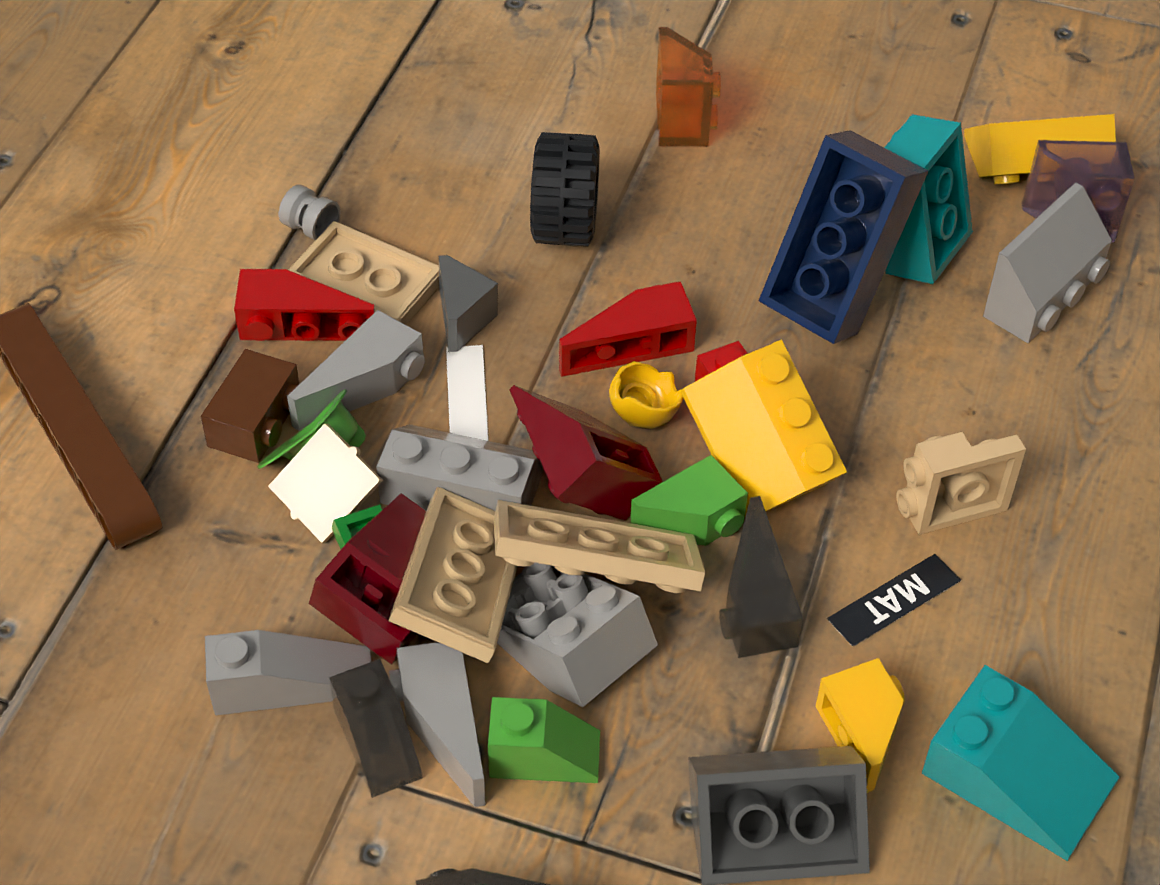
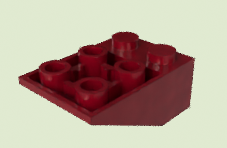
[509,385,663,521]
[309,493,426,665]

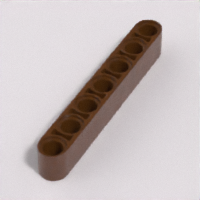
[0,303,163,550]

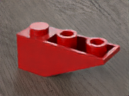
[234,269,375,341]

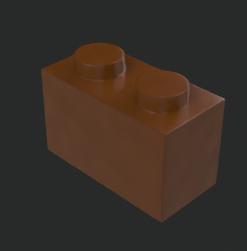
[201,349,299,463]

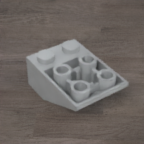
[497,563,658,707]

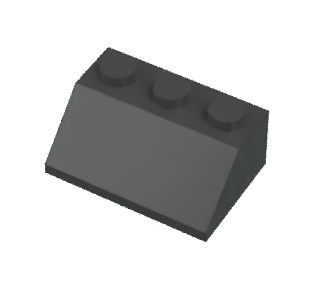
[688,746,870,885]

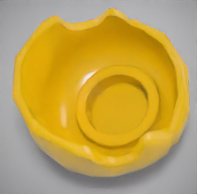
[609,361,684,429]

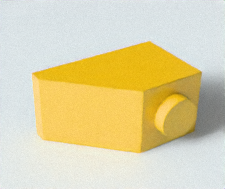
[815,658,905,793]

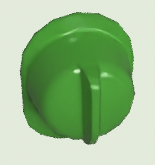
[257,389,366,469]

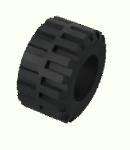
[530,132,600,247]

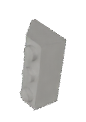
[983,182,1112,343]
[376,424,544,511]

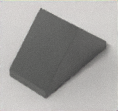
[438,255,498,352]

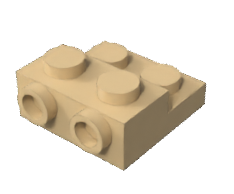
[896,432,1026,535]

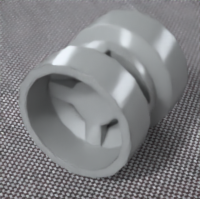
[278,184,341,240]

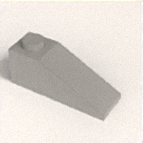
[287,310,425,431]
[205,630,374,716]
[389,642,485,807]

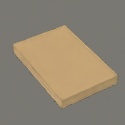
[288,221,439,325]

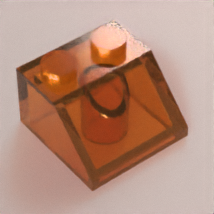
[656,27,721,147]

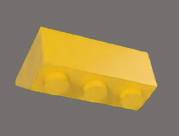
[964,114,1117,184]
[681,339,847,522]

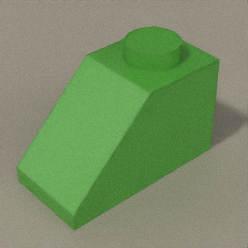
[630,455,748,546]
[488,697,600,783]

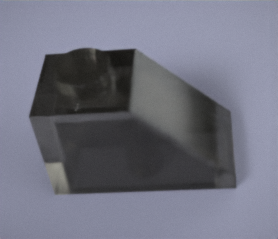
[329,659,423,798]

